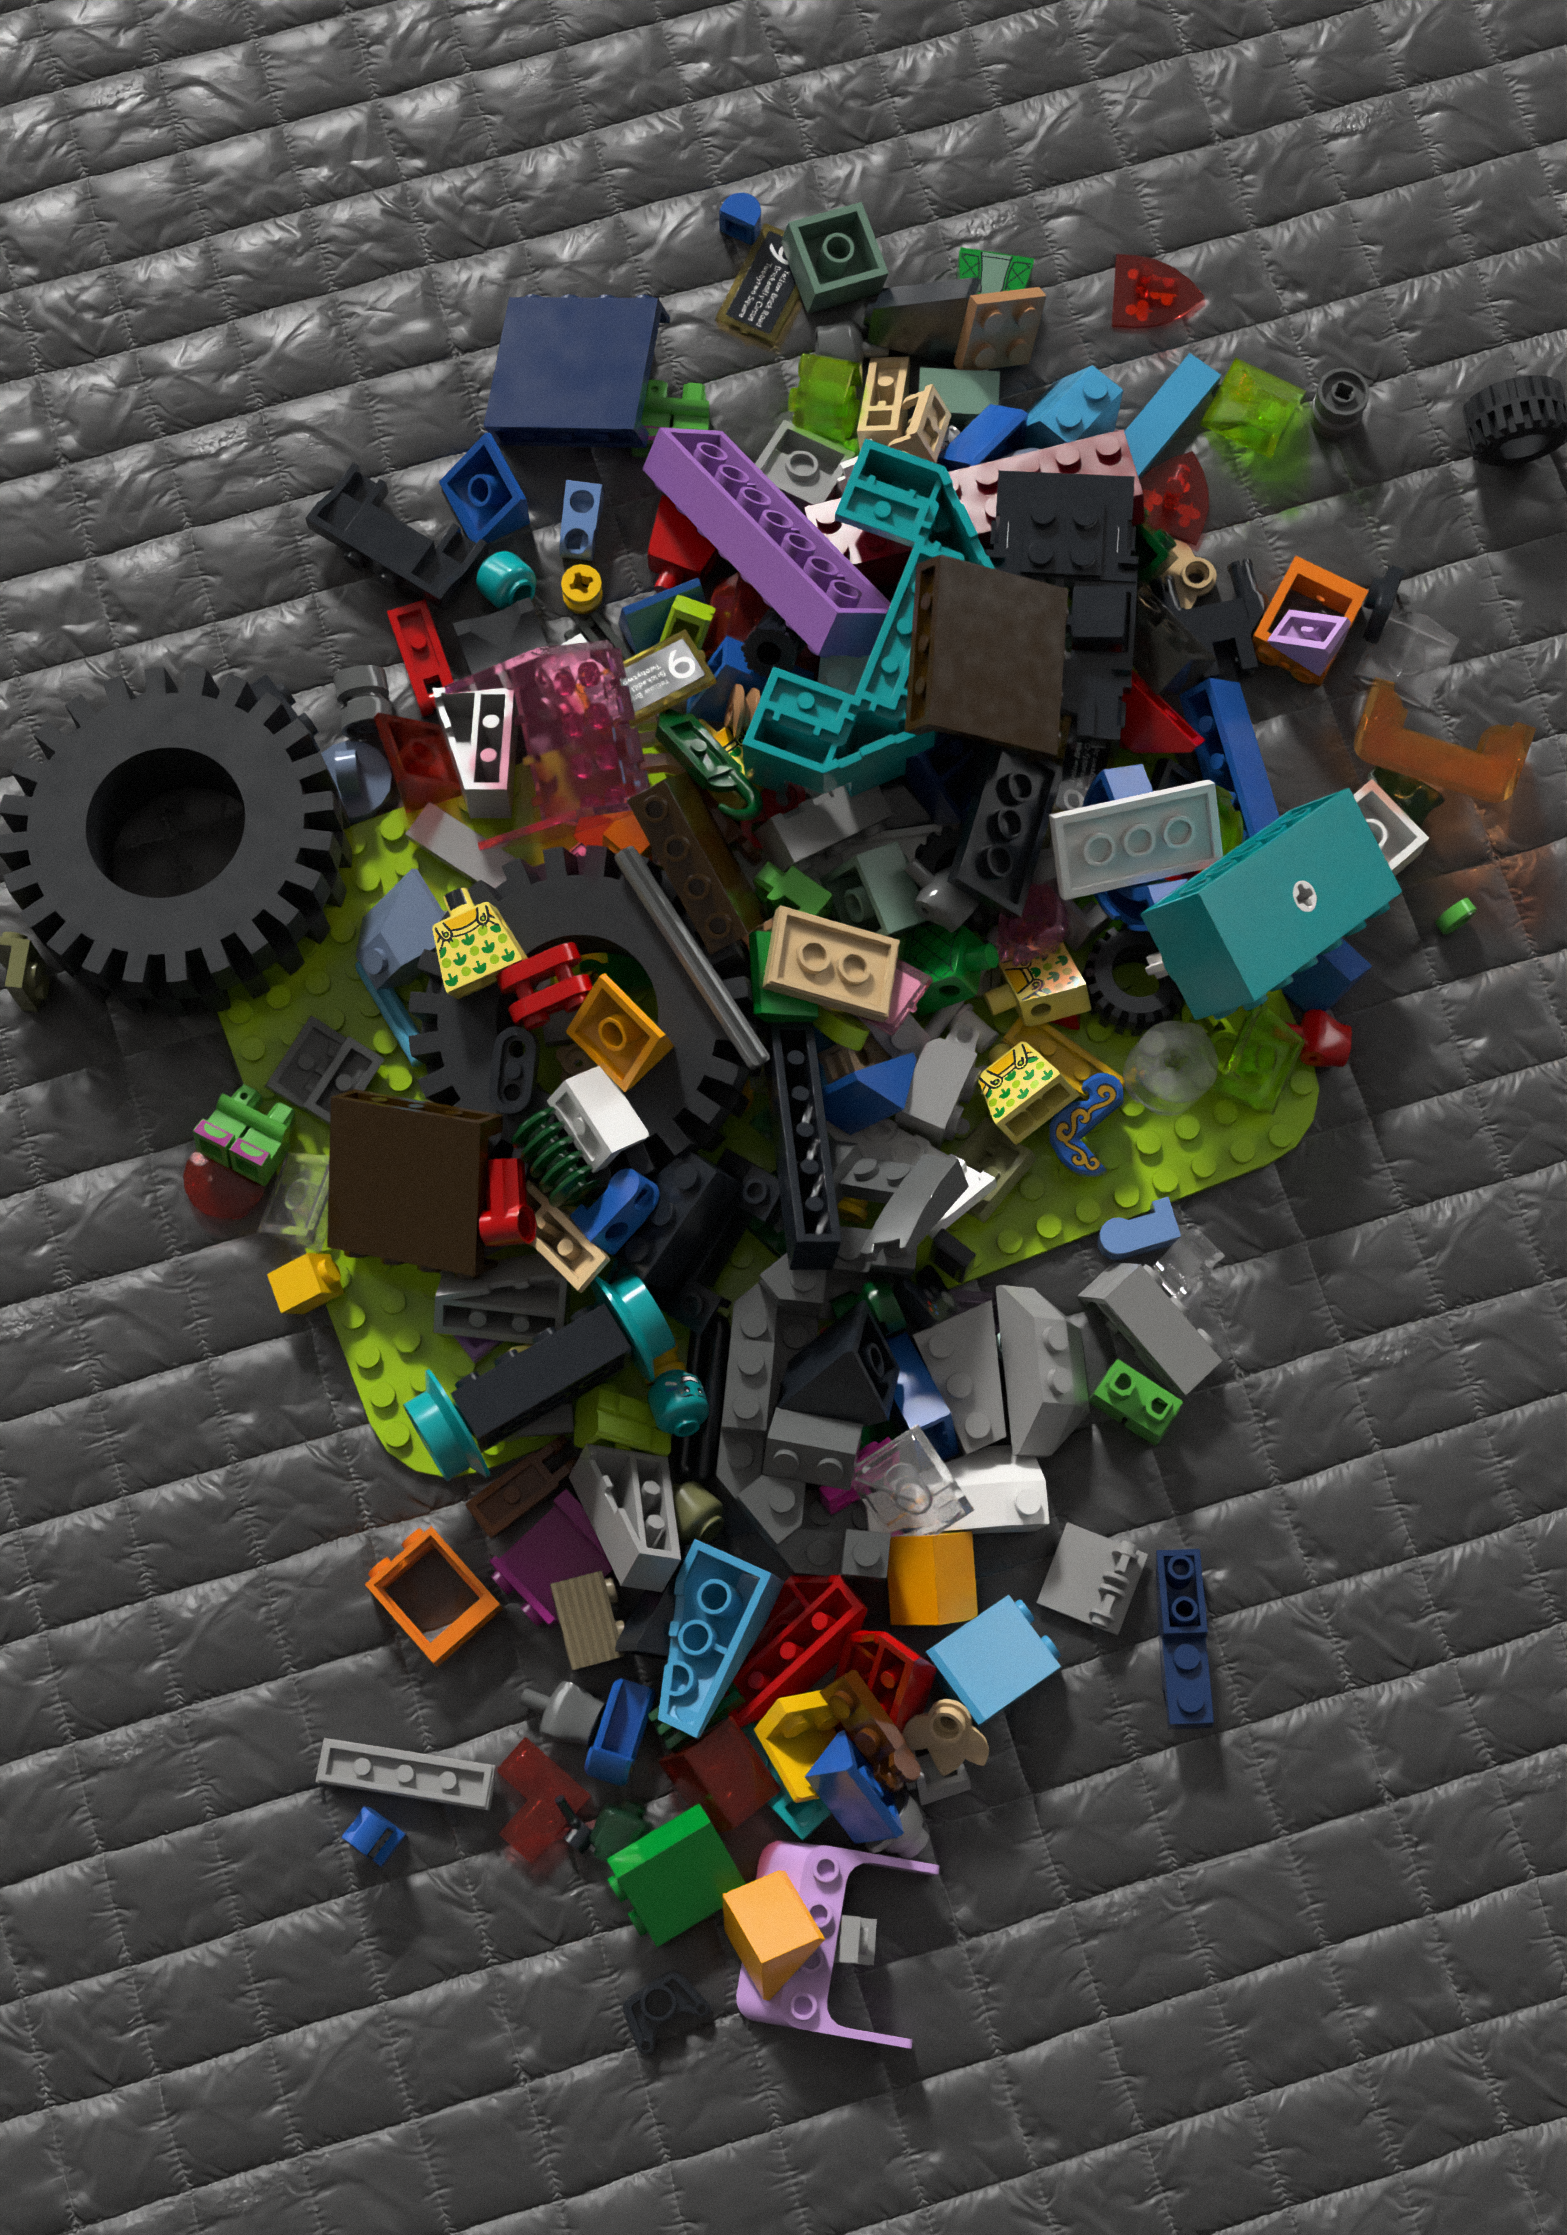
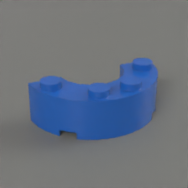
[1082,764,1187,931]

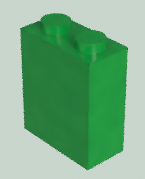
[607,1803,746,1947]

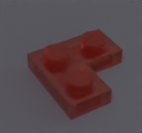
[497,1737,592,1864]

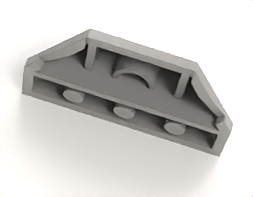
[996,1285,1090,1458]

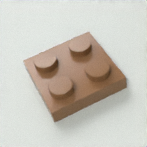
[953,287,1047,370]

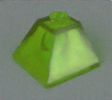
[1200,358,1307,459]

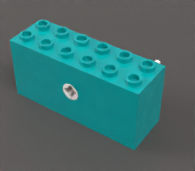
[1140,788,1402,1020]

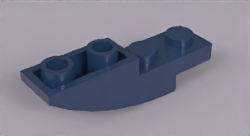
[1156,1549,1214,1730]

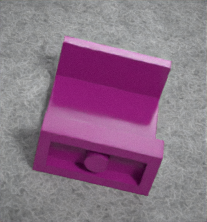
[489,1489,613,1629]

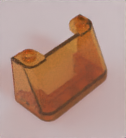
[1353,677,1536,803]

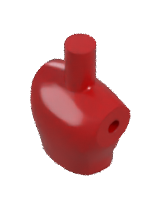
[1272,1009,1352,1067]

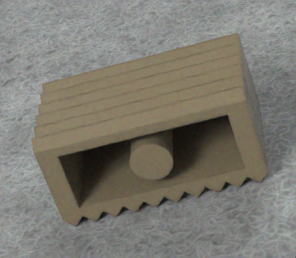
[550,1571,625,1670]

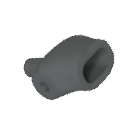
[815,321,889,377]
[904,858,980,933]
[520,1681,606,1747]

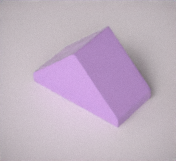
[1267,609,1351,677]

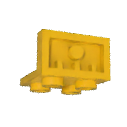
[753,1690,840,1803]

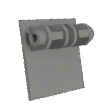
[1036,1522,1148,1636]

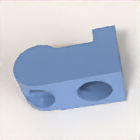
[559,480,604,561]
[1097,1197,1181,1260]

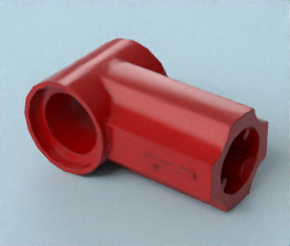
[479,1158,537,1247]

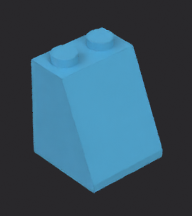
[1024,365,1123,450]
[923,1595,1061,1729]

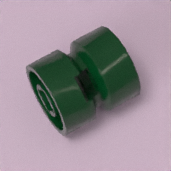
[829,1275,907,1336]

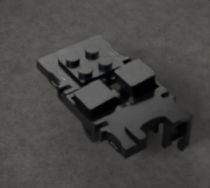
[985,470,1139,758]

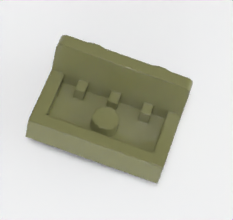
[0,932,49,1012]
[955,1117,1037,1223]

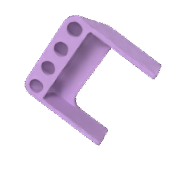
[736,1841,940,2049]

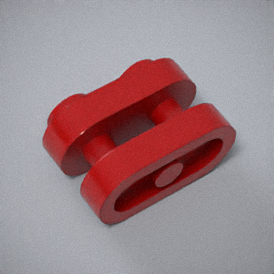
[495,942,593,1030]

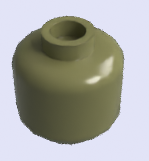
[672,1481,724,1545]

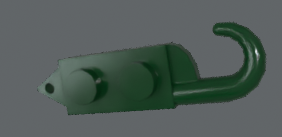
[655,704,763,821]

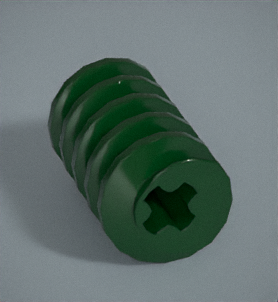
[511,1107,601,1207]

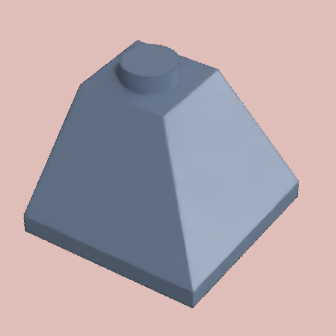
[356,868,445,990]

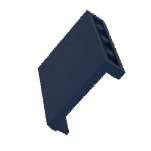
[483,294,670,448]

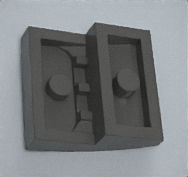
[264,1015,384,1125]

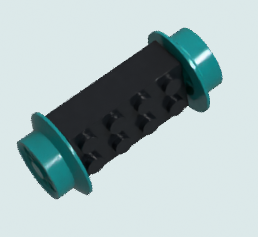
[403,1271,676,1481]

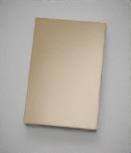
[762,905,900,1023]

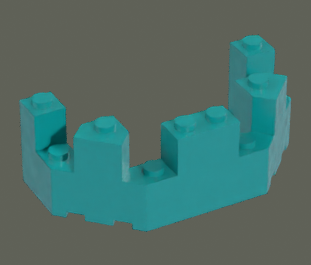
[742,438,995,797]

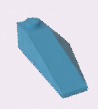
[658,1539,785,1739]

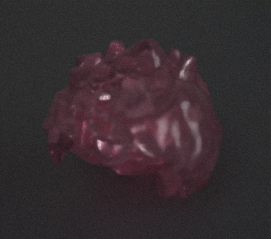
[996,883,1070,967]

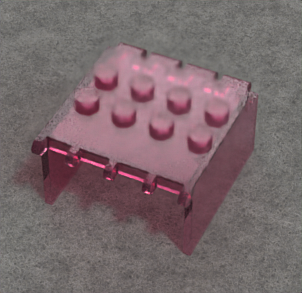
[444,640,650,851]

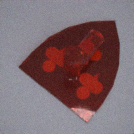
[1111,254,1205,328]
[1140,451,1209,545]

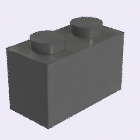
[762,1408,863,1491]

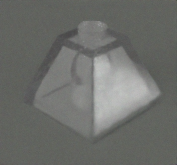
[852,1424,974,1537]

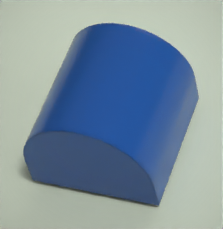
[719,193,761,246]

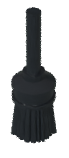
[741,607,807,679]

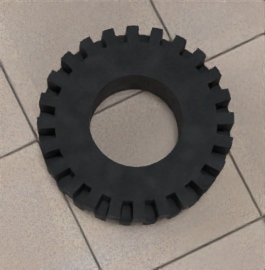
[0,666,352,1017]
[408,845,766,1200]

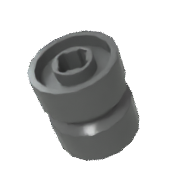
[1309,368,1370,440]
[334,665,394,739]

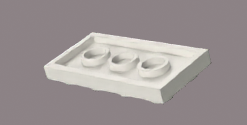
[1049,780,1223,900]

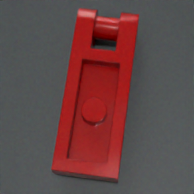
[387,599,456,717]

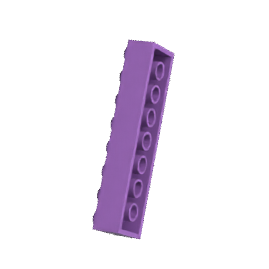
[642,427,891,658]

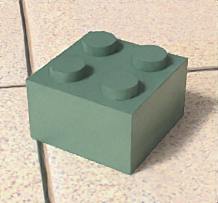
[781,202,889,314]
[819,841,927,939]

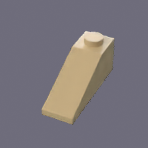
[857,357,910,451]
[526,1179,611,1293]

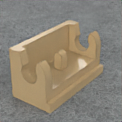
[888,384,951,463]

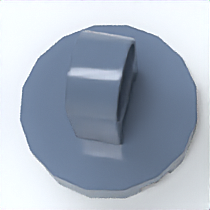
[321,741,393,823]

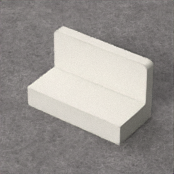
[547,1066,649,1173]

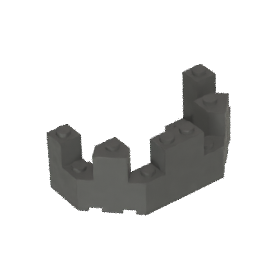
[715,1221,917,1586]

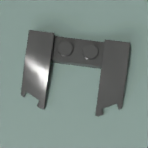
[772,1139,969,1262]

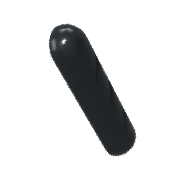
[676,1311,731,1485]

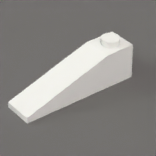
[864,1445,1049,1536]

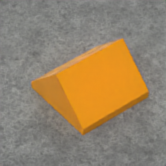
[565,973,674,1092]
[887,1531,978,1625]
[722,1870,825,2001]

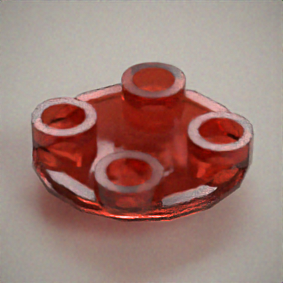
[183,1149,266,1219]

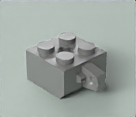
[895,1022,981,1151]

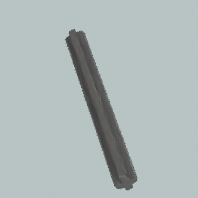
[615,846,770,1070]

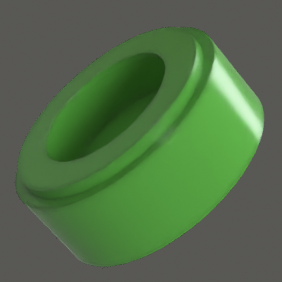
[1434,897,1477,935]

